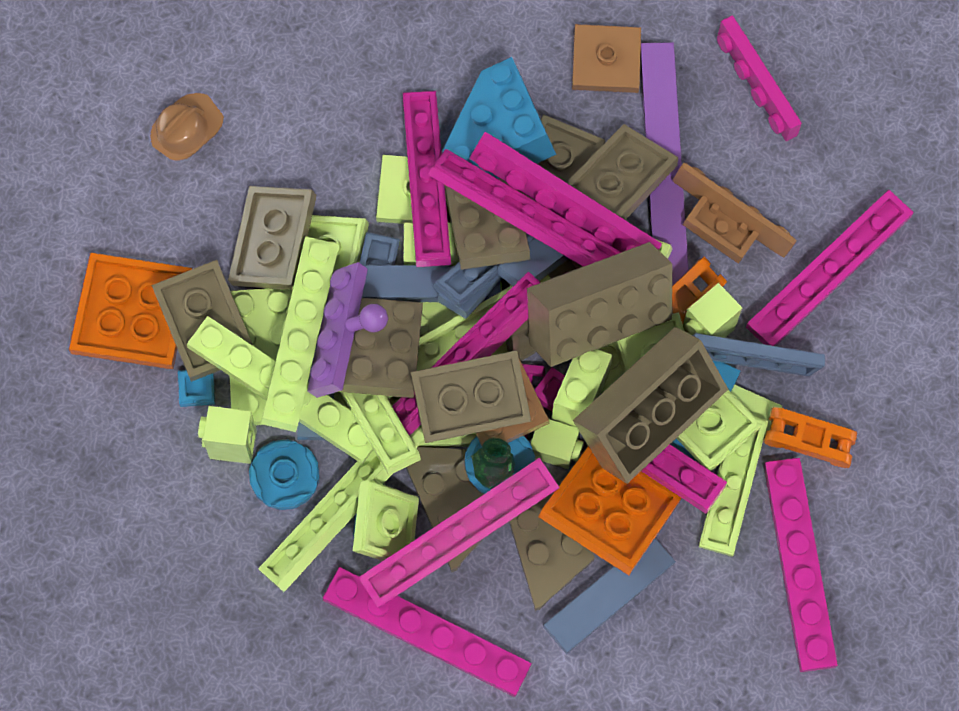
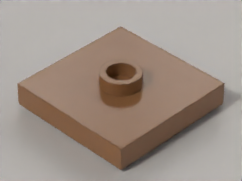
[572,24,641,93]

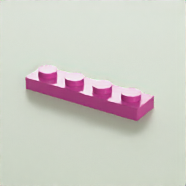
[717,15,802,141]

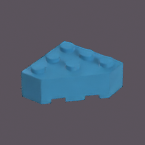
[442,57,556,179]

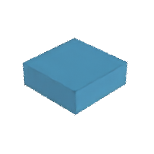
[178,370,215,407]

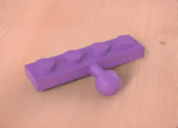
[307,262,388,398]

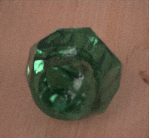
[472,438,515,489]

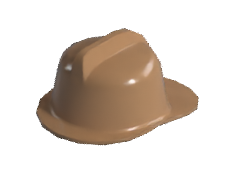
[150,93,224,161]

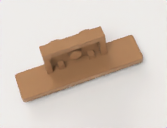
[673,163,796,264]

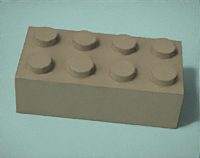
[527,242,672,367]
[573,327,729,484]

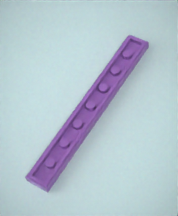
[640,42,689,285]

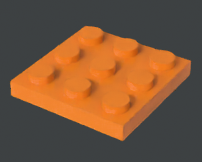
[69,253,192,369]
[538,446,682,575]

